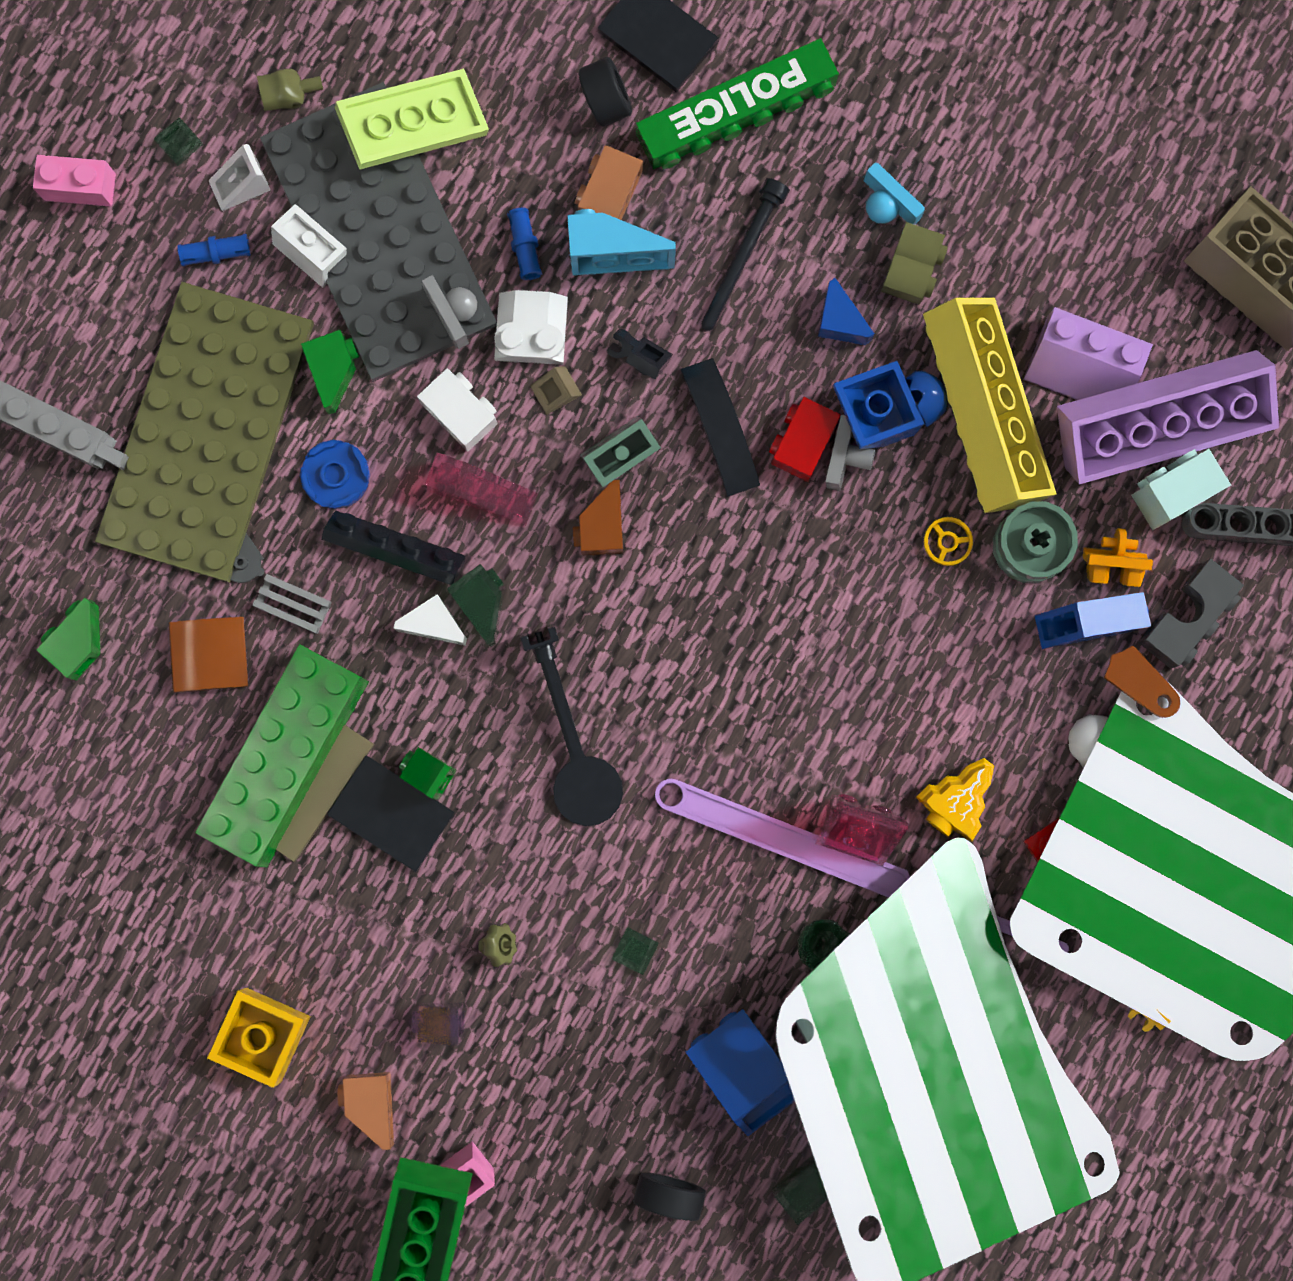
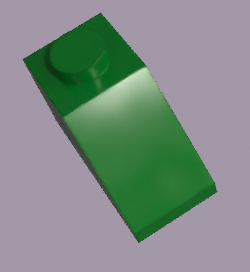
[301,330,359,415]
[399,747,457,800]

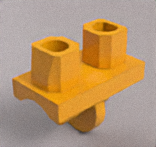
[1083,528,1153,587]

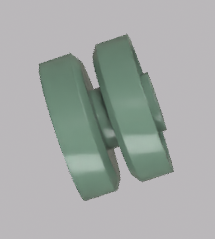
[993,501,1078,583]

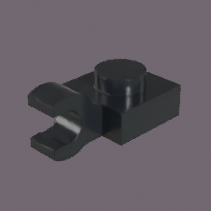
[607,329,673,379]

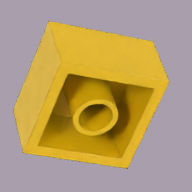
[207,988,311,1088]

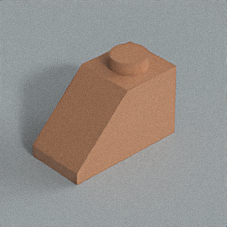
[338,1072,394,1150]

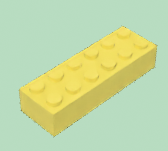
[923,298,1057,513]

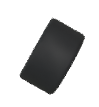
[578,57,632,127]

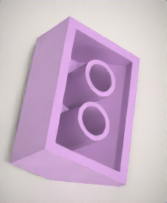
[1023,307,1153,400]

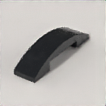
[680,358,760,497]

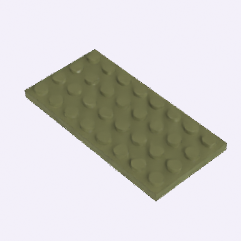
[95,282,314,583]

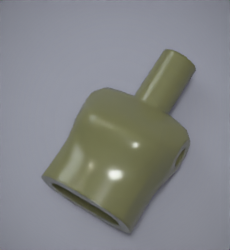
[257,69,323,111]

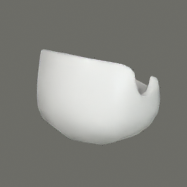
[1068,714,1108,767]

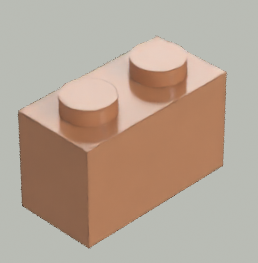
[575,145,643,220]

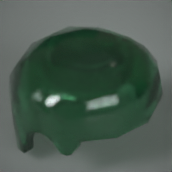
[797,919,851,971]

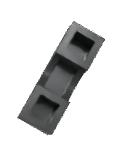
[1138,559,1244,669]

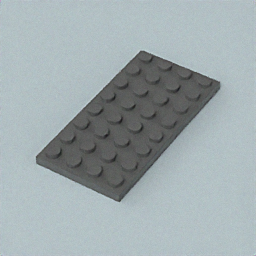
[260,82,497,382]

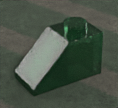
[447,564,504,648]

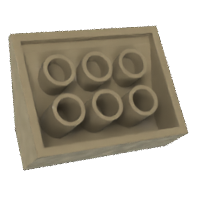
[1184,186,1293,351]

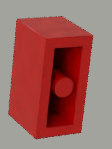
[769,396,841,482]

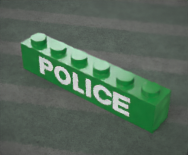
[636,38,839,170]

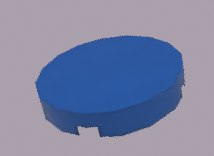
[300,440,370,509]

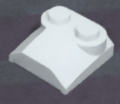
[494,290,568,365]

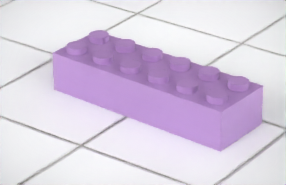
[1057,350,1279,484]

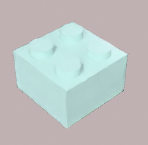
[1131,449,1231,530]

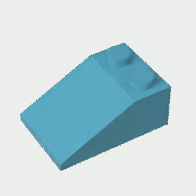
[568,209,676,275]

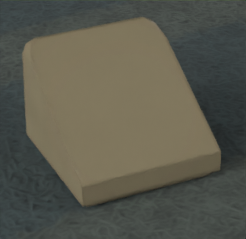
[530,366,582,415]

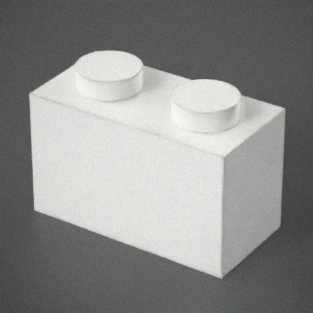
[417,368,497,452]

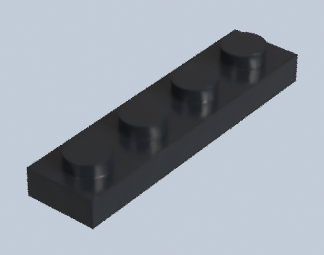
[321,510,466,586]

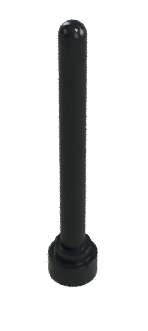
[701,178,790,331]

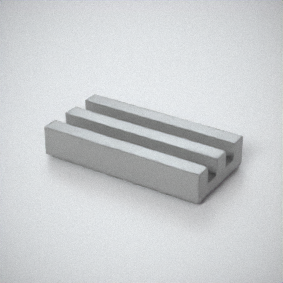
[252,574,332,634]

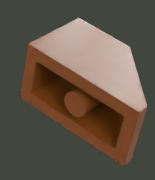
[573,480,623,556]

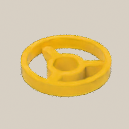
[924,517,973,566]

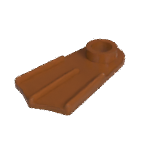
[1104,646,1181,718]

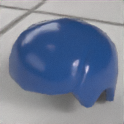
[905,371,949,427]

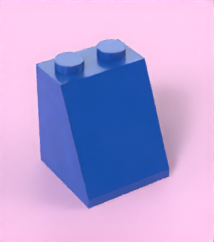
[685,1009,795,1136]

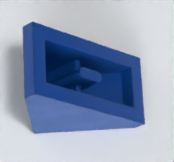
[818,278,875,345]

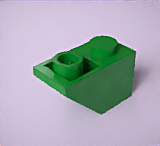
[37,598,100,681]

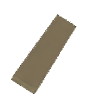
[276,725,375,862]

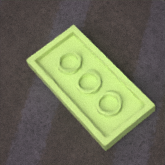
[335,69,489,170]

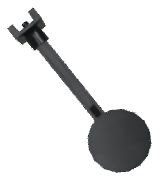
[520,623,623,826]

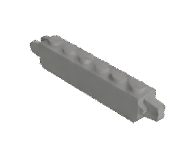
[0,381,129,470]

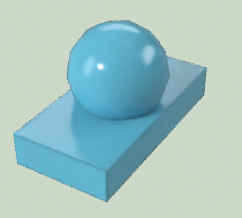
[864,162,925,225]

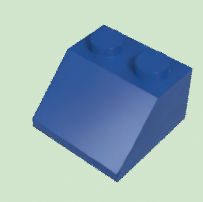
[832,361,924,449]

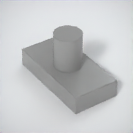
[825,415,875,491]

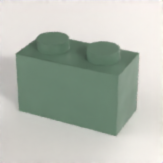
[580,416,661,487]

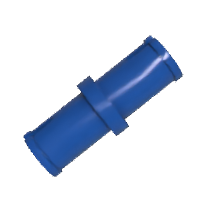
[507,207,542,280]
[177,234,251,267]

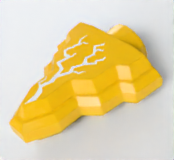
[916,758,994,842]

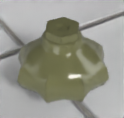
[479,923,517,967]

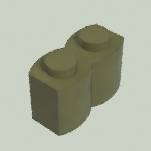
[881,222,948,305]

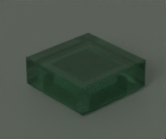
[154,117,203,167]
[612,927,659,975]

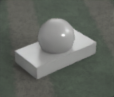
[421,275,477,349]

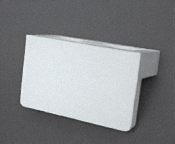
[271,204,347,288]

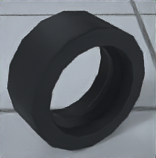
[633,1173,706,1221]

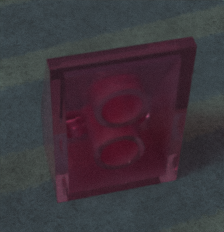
[815,794,909,866]

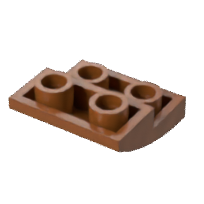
[168,617,248,693]

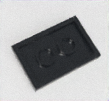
[597,0,719,93]
[327,755,455,872]

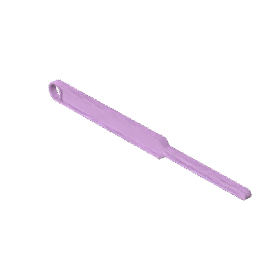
[655,779,1069,953]

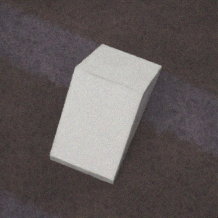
[208,144,270,211]
[394,594,467,646]

